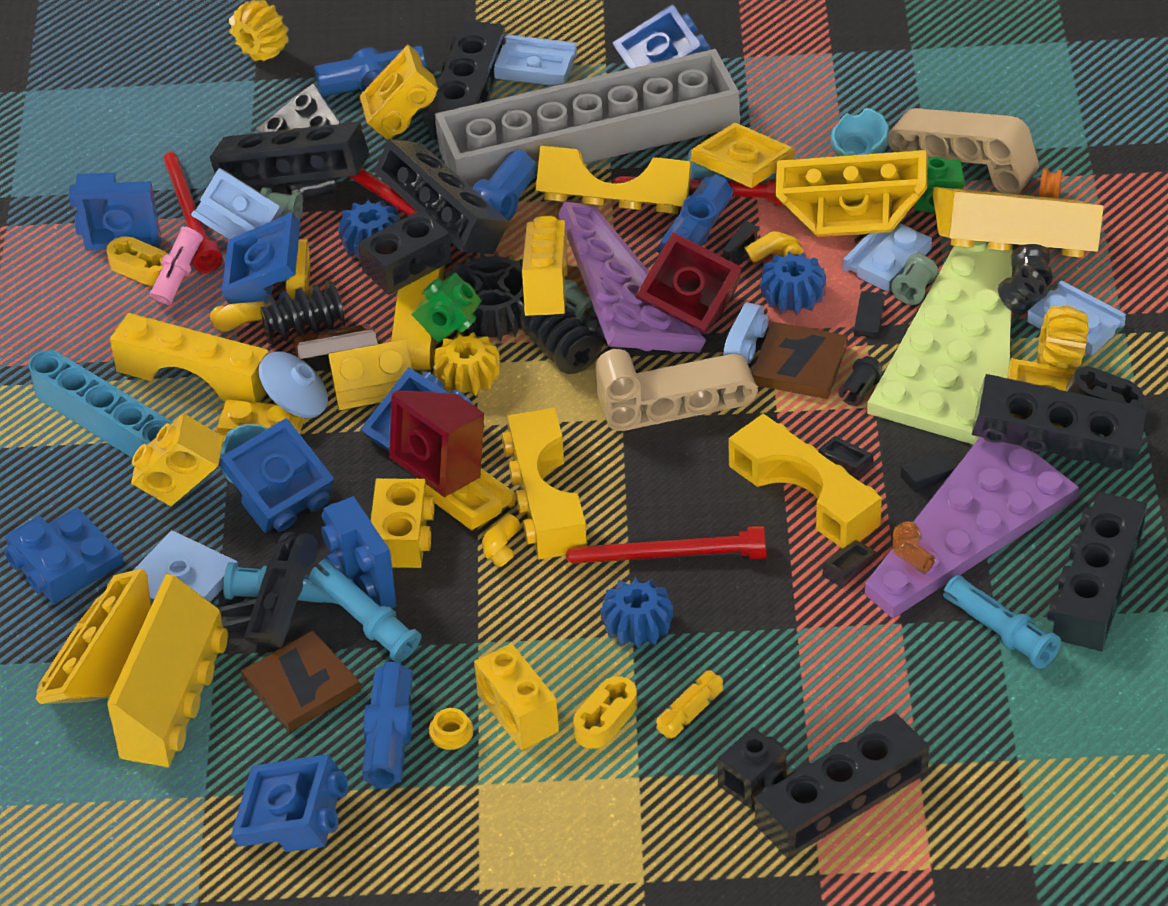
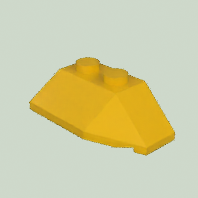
[776,150,928,237]
[35,569,151,704]

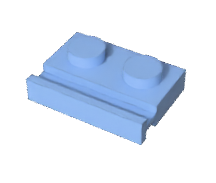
[494,35,577,86]
[191,168,284,239]
[842,224,932,292]
[1027,280,1126,356]

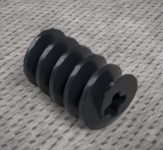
[260,281,345,345]
[520,305,602,374]

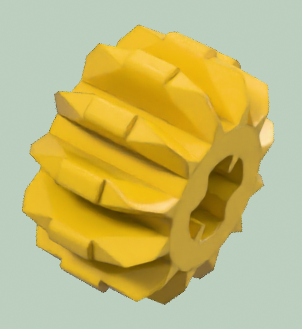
[229,0,289,61]
[1037,305,1089,370]
[434,332,500,396]

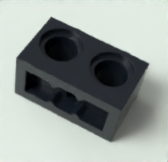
[359,209,452,295]

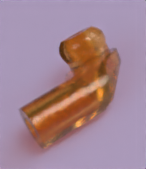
[893,521,936,574]

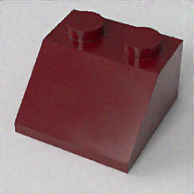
[635,232,742,334]
[389,390,485,497]

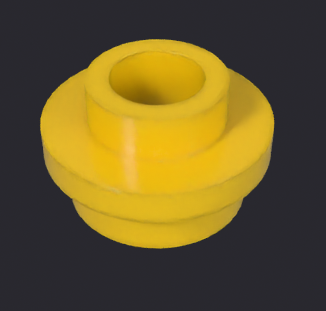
[429,708,473,750]

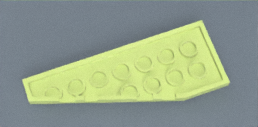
[867,240,1013,445]

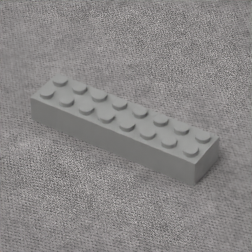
[435,49,740,188]

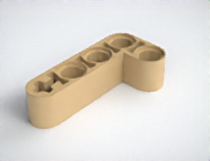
[887,108,1039,195]
[596,349,758,431]

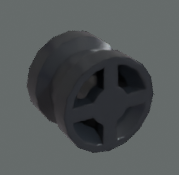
[1011,244,1053,287]
[998,265,1048,314]

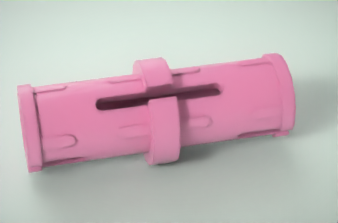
[149,227,203,305]

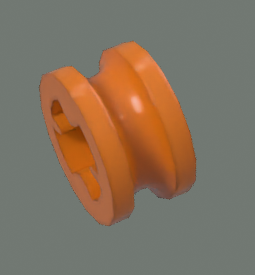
[1039,168,1063,198]

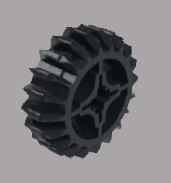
[443,252,524,342]

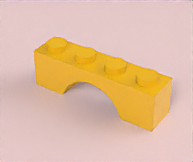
[536,145,692,214]
[522,216,568,316]
[110,313,269,403]
[502,408,587,560]
[729,414,882,549]

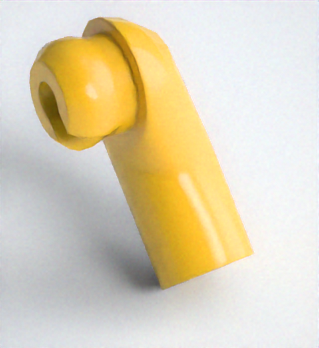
[744,231,803,264]
[210,301,264,332]
[482,514,521,567]

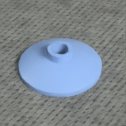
[259,352,328,418]

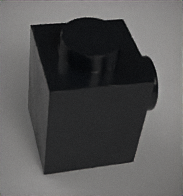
[717,727,787,809]

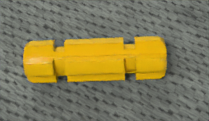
[656,670,723,739]

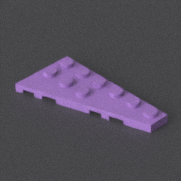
[558,202,706,353]
[865,437,1079,619]

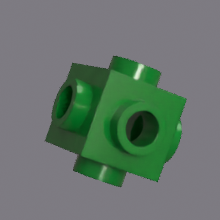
[913,157,965,213]
[411,272,482,343]

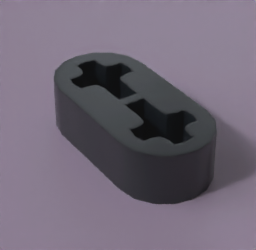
[1066,366,1145,408]

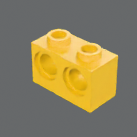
[131,413,224,506]
[371,479,435,568]
[474,643,559,751]

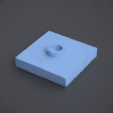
[133,530,238,606]

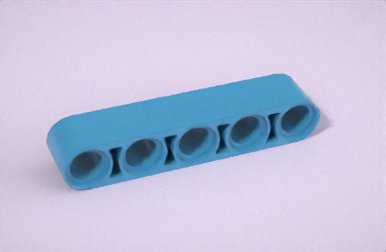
[28,350,173,458]

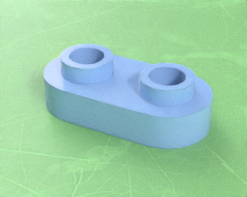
[723,302,769,364]

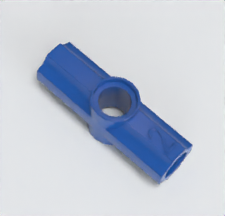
[315,46,427,97]
[466,149,538,254]
[657,174,734,254]
[362,662,413,789]

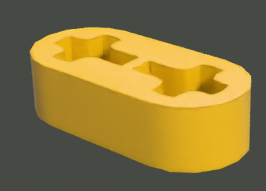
[106,236,169,286]
[286,239,310,300]
[573,676,637,749]

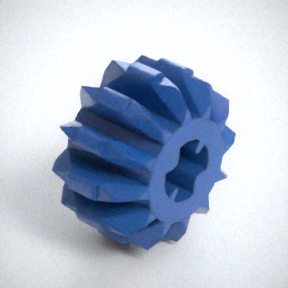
[338,200,400,260]
[760,251,826,315]
[601,576,673,650]

